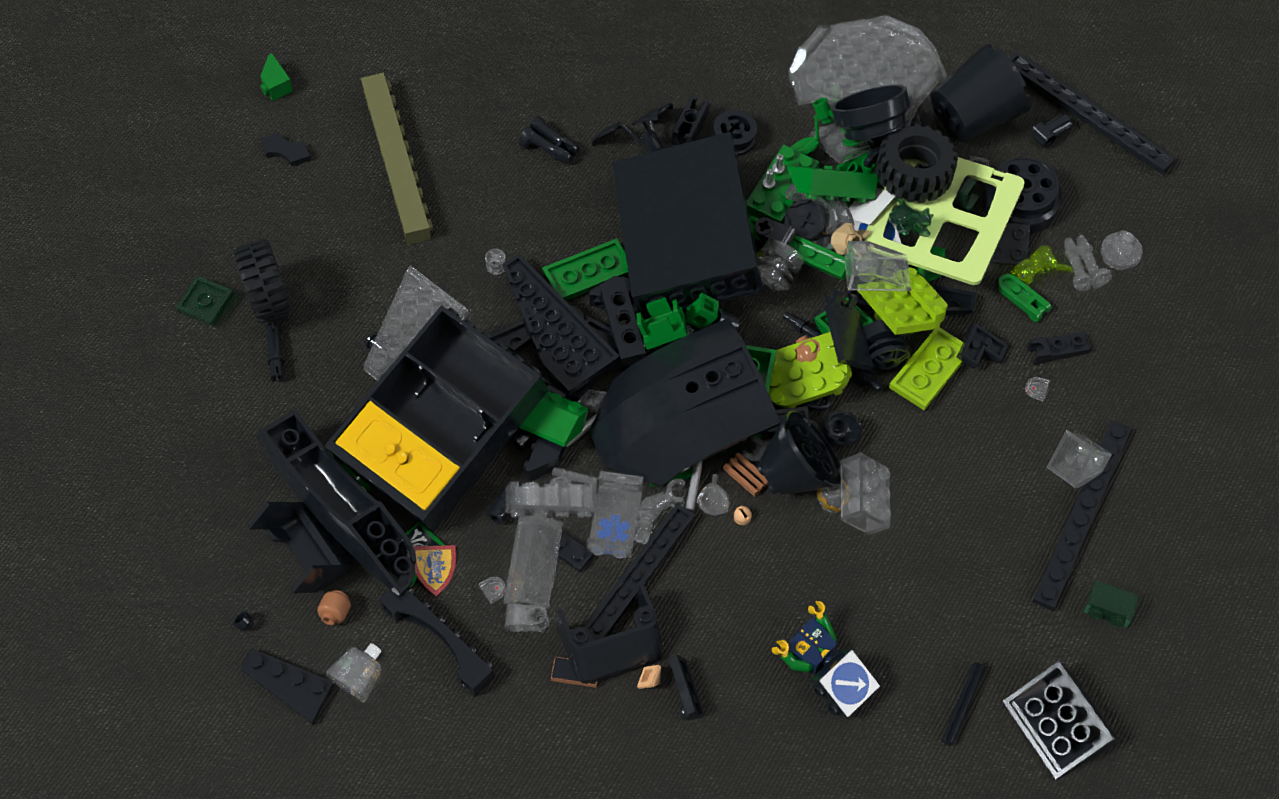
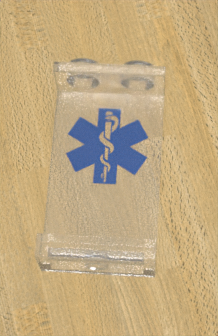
[587,471,644,558]

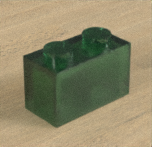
[1084,580,1140,628]

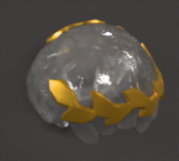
[816,480,852,513]

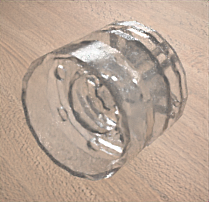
[758,239,804,292]

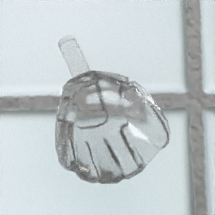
[697,474,729,516]

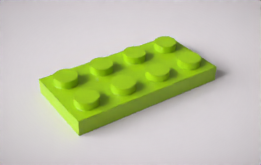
[889,327,963,410]

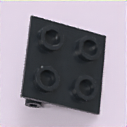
[990,223,1030,266]

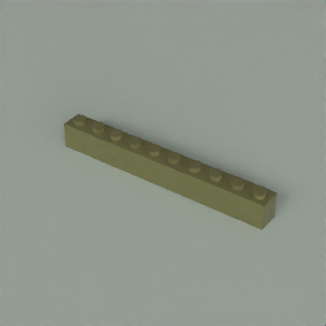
[361,73,433,245]

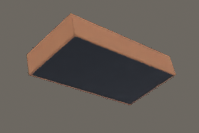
[551,657,598,688]

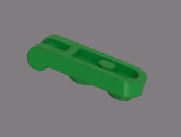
[997,274,1051,322]

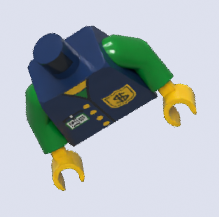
[772,601,837,674]

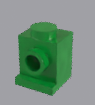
[686,293,719,329]

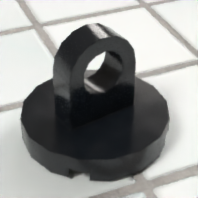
[784,199,826,240]

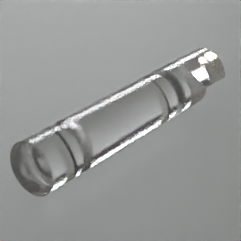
[552,467,598,486]

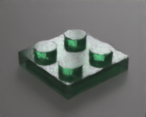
[175,276,234,326]

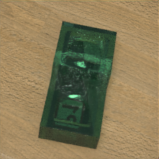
[958,177,979,213]

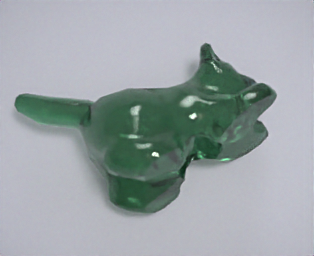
[889,198,933,237]

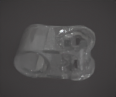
[505,603,550,632]

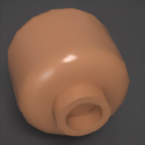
[317,590,351,625]

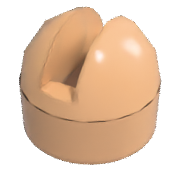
[734,506,752,525]

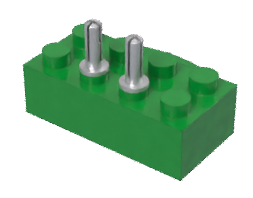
[747,144,819,224]

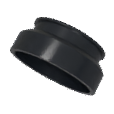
[831,85,910,140]
[982,157,1062,234]

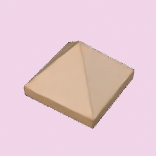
[637,665,661,689]

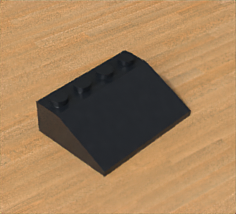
[1003,661,1120,779]

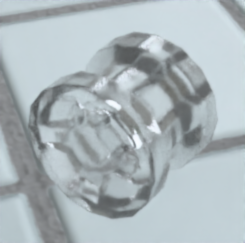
[485,249,506,275]

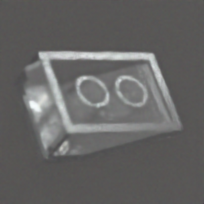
[844,241,911,291]

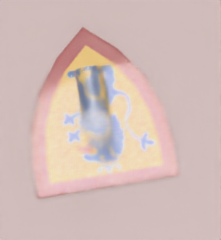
[413,545,456,596]

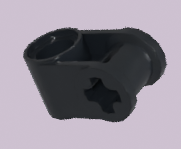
[755,217,797,251]

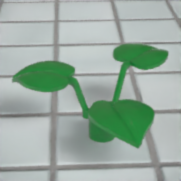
[790,97,866,155]

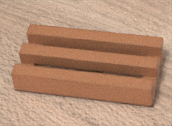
[723,452,769,497]

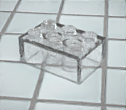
[841,453,891,535]

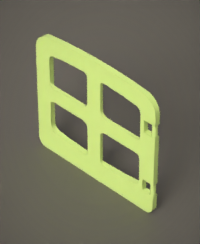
[864,157,1024,285]

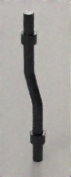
[782,311,882,392]

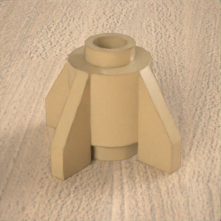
[831,223,870,261]

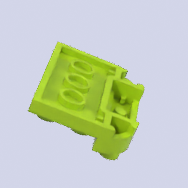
[857,268,948,335]
[769,332,852,409]

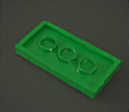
[542,238,629,301]

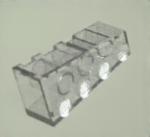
[505,482,597,518]

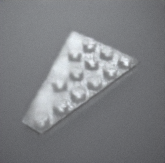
[364,266,469,381]

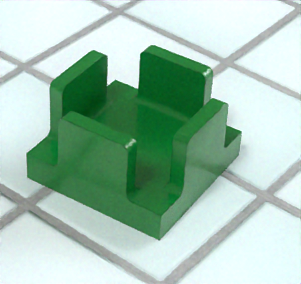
[636,297,687,350]

